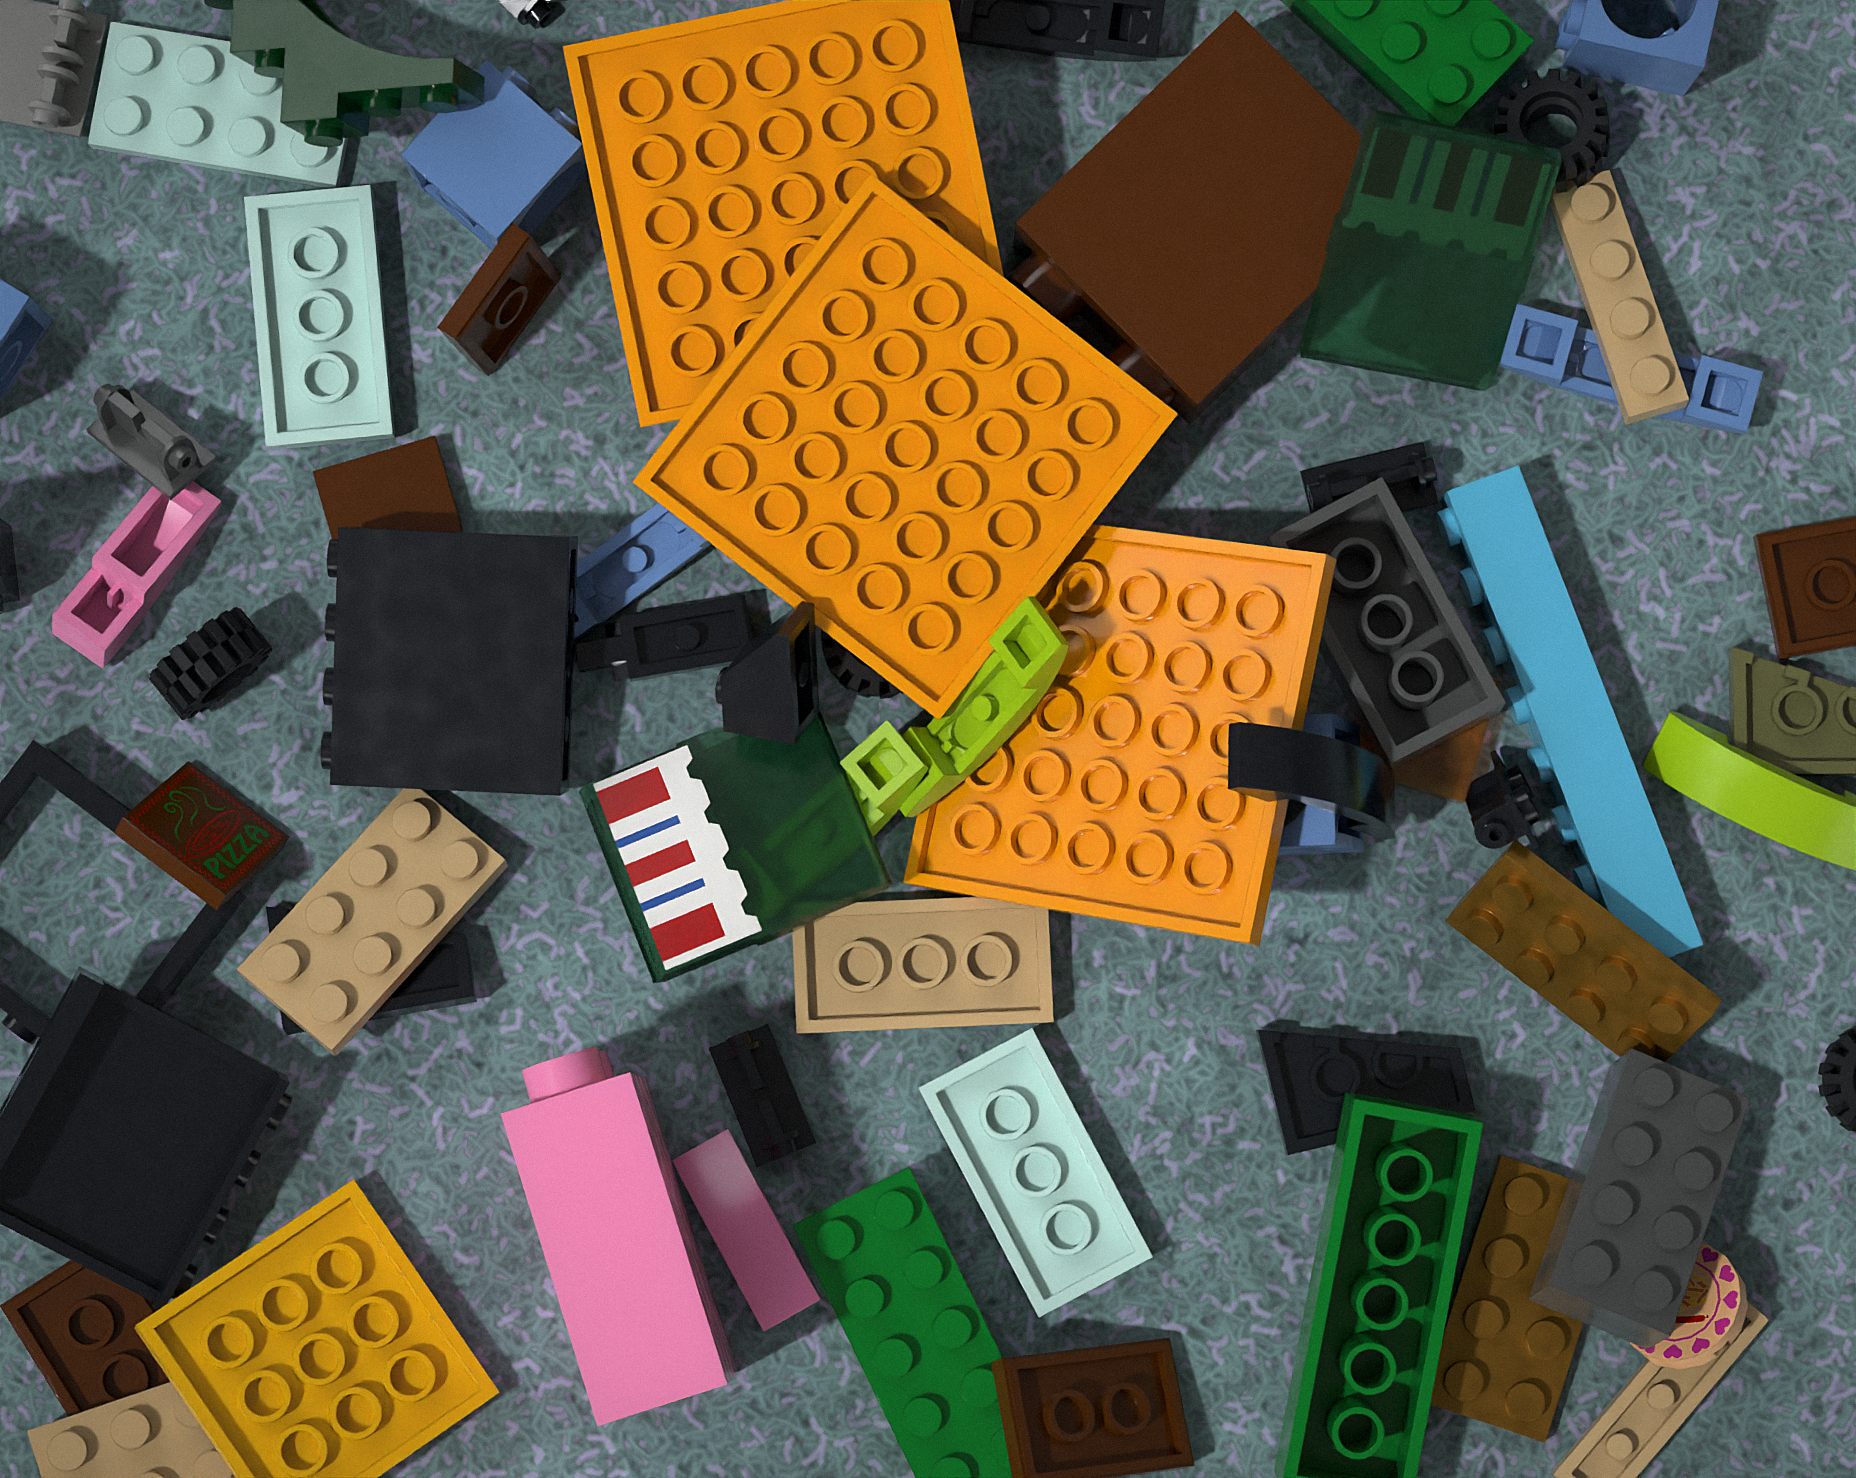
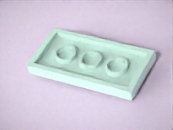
[88,22,348,188]
[244,185,395,450]
[918,1028,1153,1317]

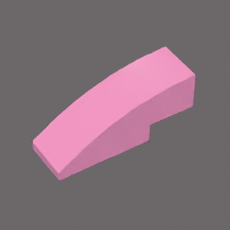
[52,481,222,669]
[672,1129,822,1332]

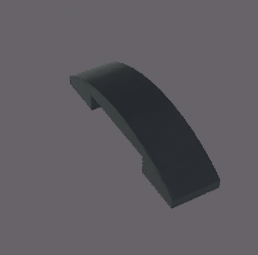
[949,0,1166,62]
[1228,722,1395,840]

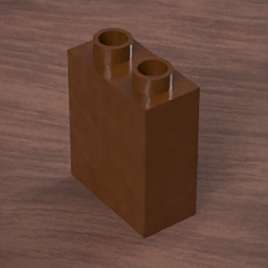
[1007,10,1394,425]

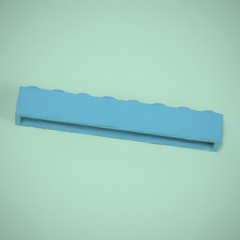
[1435,465,1704,958]

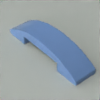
[1499,304,1764,434]
[574,503,711,644]

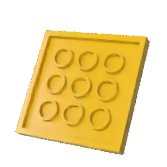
[134,1179,500,1478]

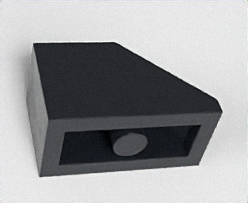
[715,601,819,745]

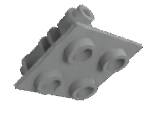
[0,0,108,138]

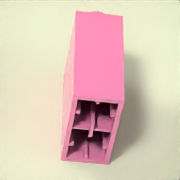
[500,1047,737,1426]

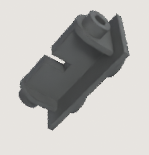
[86,384,218,500]

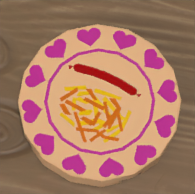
[1629,1243,1748,1370]

